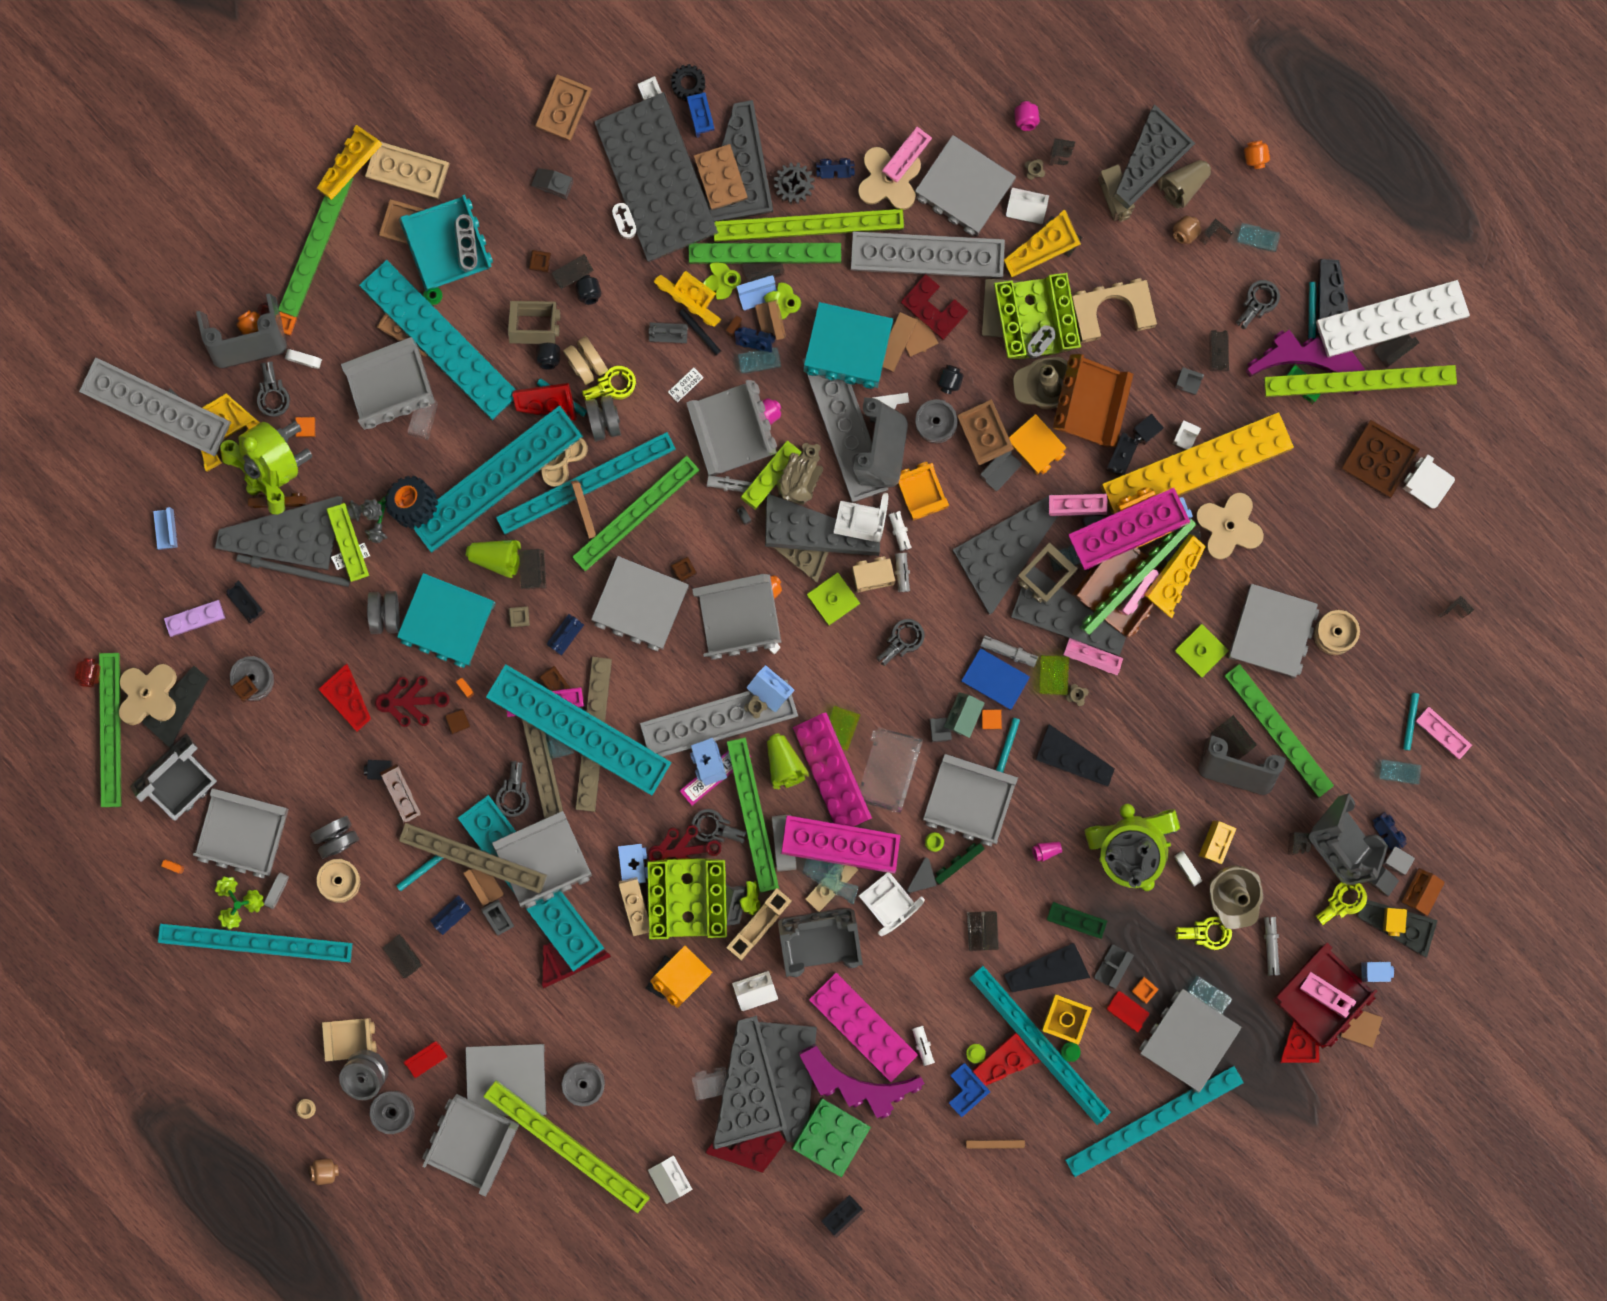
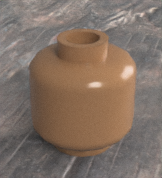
[1173,216,1201,244]
[309,1159,339,1185]

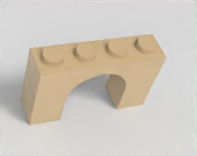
[1072,278,1157,343]
[727,889,792,961]

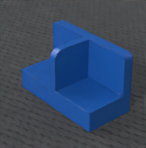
[687,92,715,138]

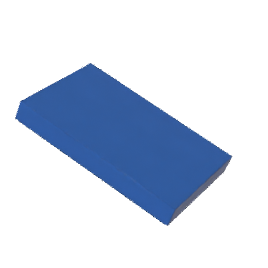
[961,648,1030,710]

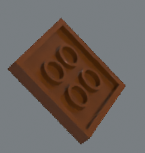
[1341,420,1420,498]

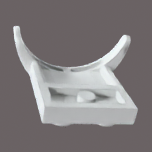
[834,493,889,542]
[859,872,925,936]

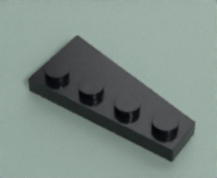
[1317,259,1349,336]
[1036,724,1115,787]
[1004,943,1090,992]

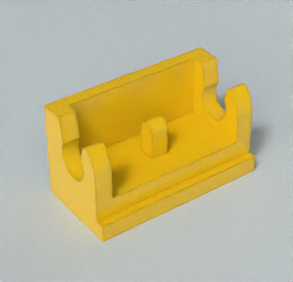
[1199,821,1236,864]

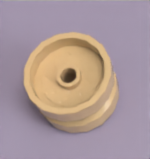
[563,336,608,385]
[1314,610,1360,656]
[317,859,361,903]

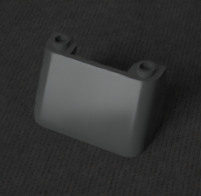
[853,397,908,487]
[1198,736,1286,795]
[1309,793,1388,885]
[778,908,863,977]

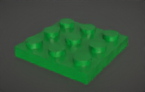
[792,1098,871,1178]

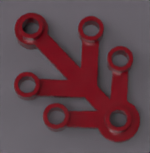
[375,676,450,727]
[647,824,722,876]

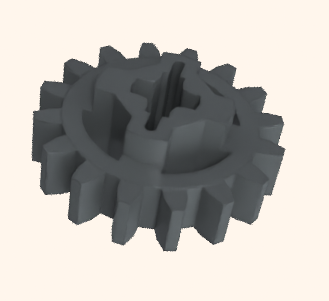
[774,162,815,204]

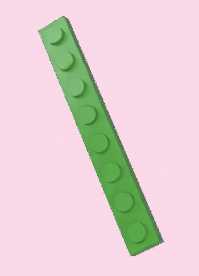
[279,177,353,317]
[689,243,841,264]
[573,456,700,572]
[1080,519,1197,635]
[99,653,122,807]
[1224,664,1334,798]
[727,738,779,892]

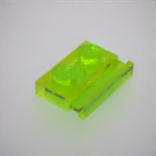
[1039,655,1069,695]
[829,706,861,751]

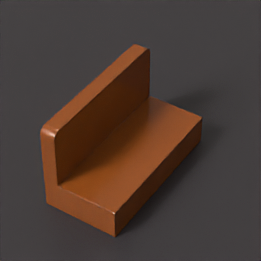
[1402,868,1445,916]

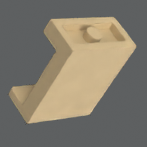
[322,1018,377,1061]

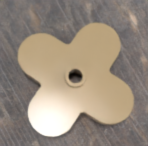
[858,147,921,210]
[541,418,588,487]
[1196,493,1263,560]
[119,664,177,725]

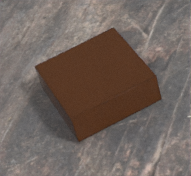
[529,250,551,273]
[726,315,743,337]
[671,557,697,582]
[231,675,259,703]
[446,709,470,734]

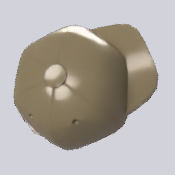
[1013,357,1067,409]
[1209,865,1263,929]

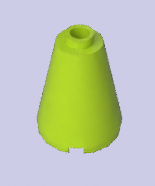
[466,540,521,578]
[767,734,809,789]

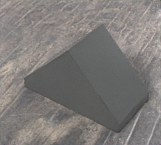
[907,857,936,893]
[1367,867,1399,897]
[481,900,514,936]

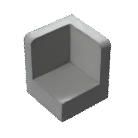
[1383,847,1415,875]

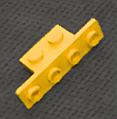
[654,271,721,327]

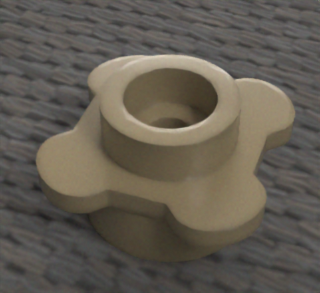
[1025,159,1045,180]
[801,443,821,462]
[1066,684,1089,706]
[744,695,767,719]

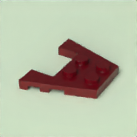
[705,1131,786,1173]

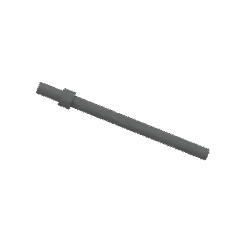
[236,554,350,587]

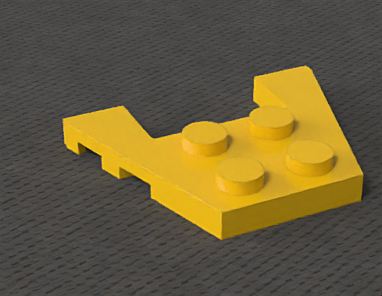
[201,394,260,472]

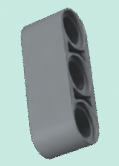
[454,214,477,272]
[772,814,796,872]

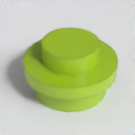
[925,833,944,852]
[966,1044,986,1063]

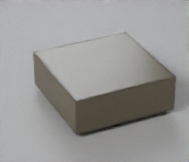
[509,606,530,628]

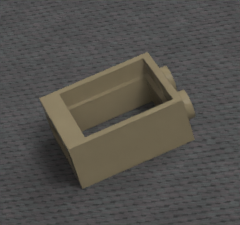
[1098,165,1135,222]
[508,301,560,344]
[1017,543,1078,604]

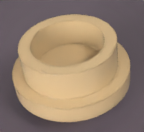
[296,1099,316,1119]

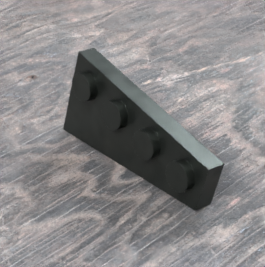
[142,666,209,748]
[1357,900,1438,958]

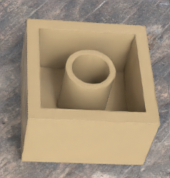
[852,556,895,593]

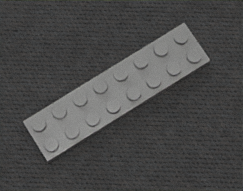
[851,232,1005,278]
[79,357,231,456]
[802,358,889,503]
[640,680,798,757]

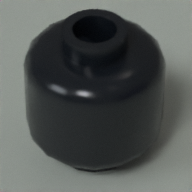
[575,275,602,305]
[536,343,561,370]
[936,365,964,394]

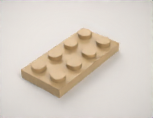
[365,142,450,199]

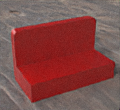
[1105,991,1150,1032]
[403,1041,448,1078]

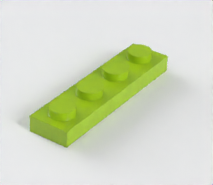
[740,441,802,510]
[326,503,369,582]

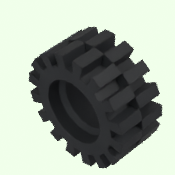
[671,64,705,101]

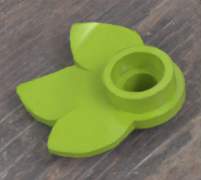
[703,263,741,300]
[764,283,801,320]
[740,881,760,915]

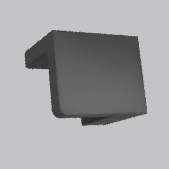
[1175,367,1204,395]
[930,718,952,742]

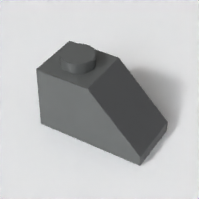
[531,168,574,200]

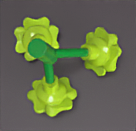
[215,876,264,930]

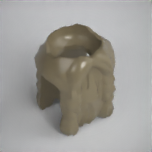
[776,453,823,505]

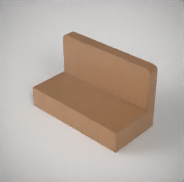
[755,300,786,340]
[464,869,504,907]

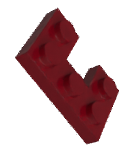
[901,274,969,341]

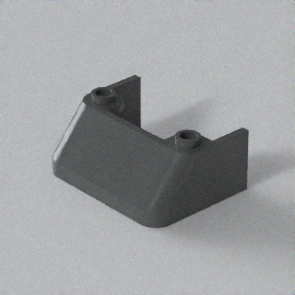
[196,293,287,369]

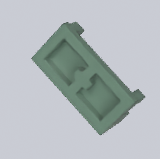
[944,692,984,738]

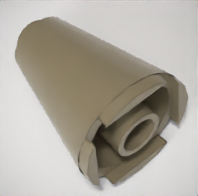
[1158,160,1211,209]

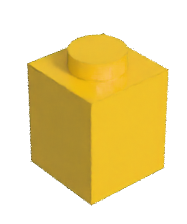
[1383,908,1407,937]

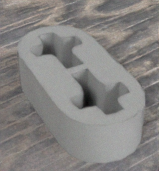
[1025,325,1055,358]
[264,872,289,909]

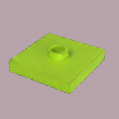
[807,573,860,626]
[1175,624,1229,678]

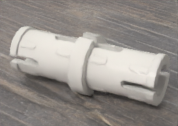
[889,511,912,551]
[912,1026,935,1066]

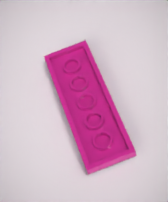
[1068,488,1190,570]
[793,712,872,827]
[781,815,900,874]
[809,973,918,1082]

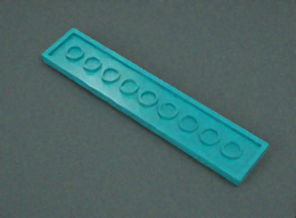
[359,260,516,421]
[414,406,583,553]
[486,664,672,796]
[458,795,605,972]

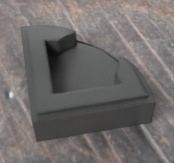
[736,506,752,525]

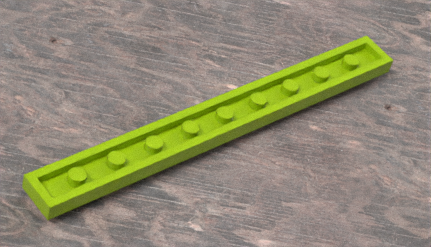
[714,209,904,242]
[1264,365,1457,397]
[483,1080,650,1213]

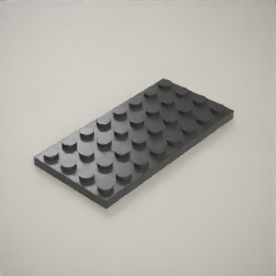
[594,92,719,262]

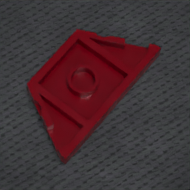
[542,942,611,989]

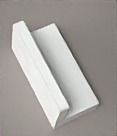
[1006,188,1049,224]
[732,971,778,1011]
[648,1155,693,1204]

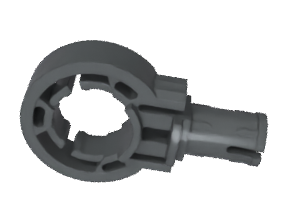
[1236,280,1280,329]
[257,362,290,417]
[876,619,925,666]
[496,761,530,817]
[692,809,747,844]

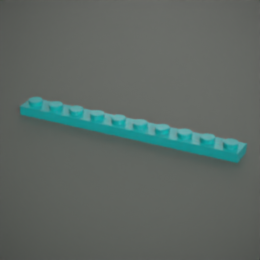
[496,432,676,535]
[158,924,353,963]
[969,966,1111,1125]
[1065,1066,1244,1177]

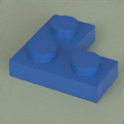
[949,1063,990,1118]

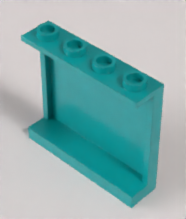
[399,195,493,291]
[803,302,893,389]
[397,573,496,668]

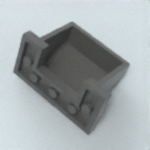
[130,733,217,821]

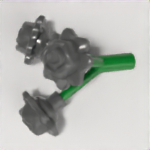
[346,494,388,543]

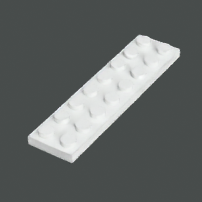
[1316,280,1470,358]

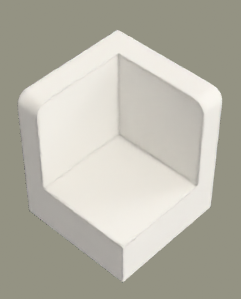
[1172,420,1201,450]

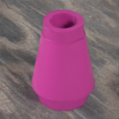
[1032,841,1062,862]

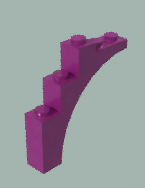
[1245,330,1366,395]
[798,1044,925,1119]

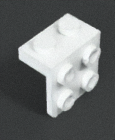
[1403,455,1455,509]

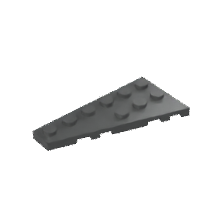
[1113,104,1195,209]
[765,494,880,556]
[1011,566,1126,656]

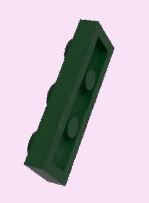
[935,843,985,885]
[1046,902,1108,939]

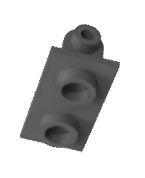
[649,323,688,343]

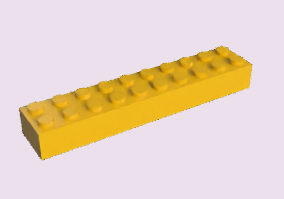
[1101,412,1294,515]

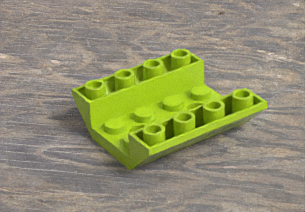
[994,273,1081,359]
[648,858,727,939]

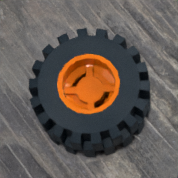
[385,476,438,529]

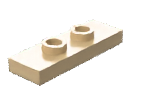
[805,864,858,912]
[619,877,649,936]

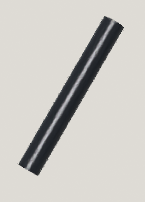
[679,308,721,356]

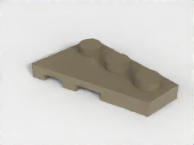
[772,547,829,583]

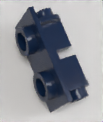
[816,158,855,179]
[735,327,776,353]
[546,614,584,656]
[1373,812,1407,850]
[430,895,472,935]

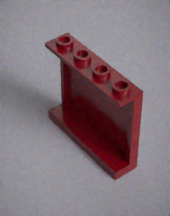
[1272,943,1378,1049]

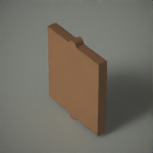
[906,317,939,357]
[1340,1010,1383,1048]

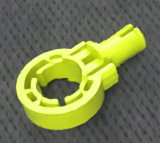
[582,366,636,401]
[1316,882,1367,925]
[1176,917,1232,950]

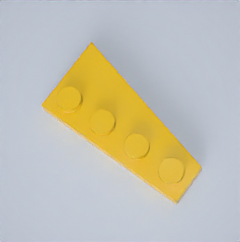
[317,125,382,200]
[1004,210,1081,277]
[1144,534,1205,618]

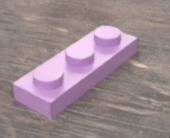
[164,600,226,637]

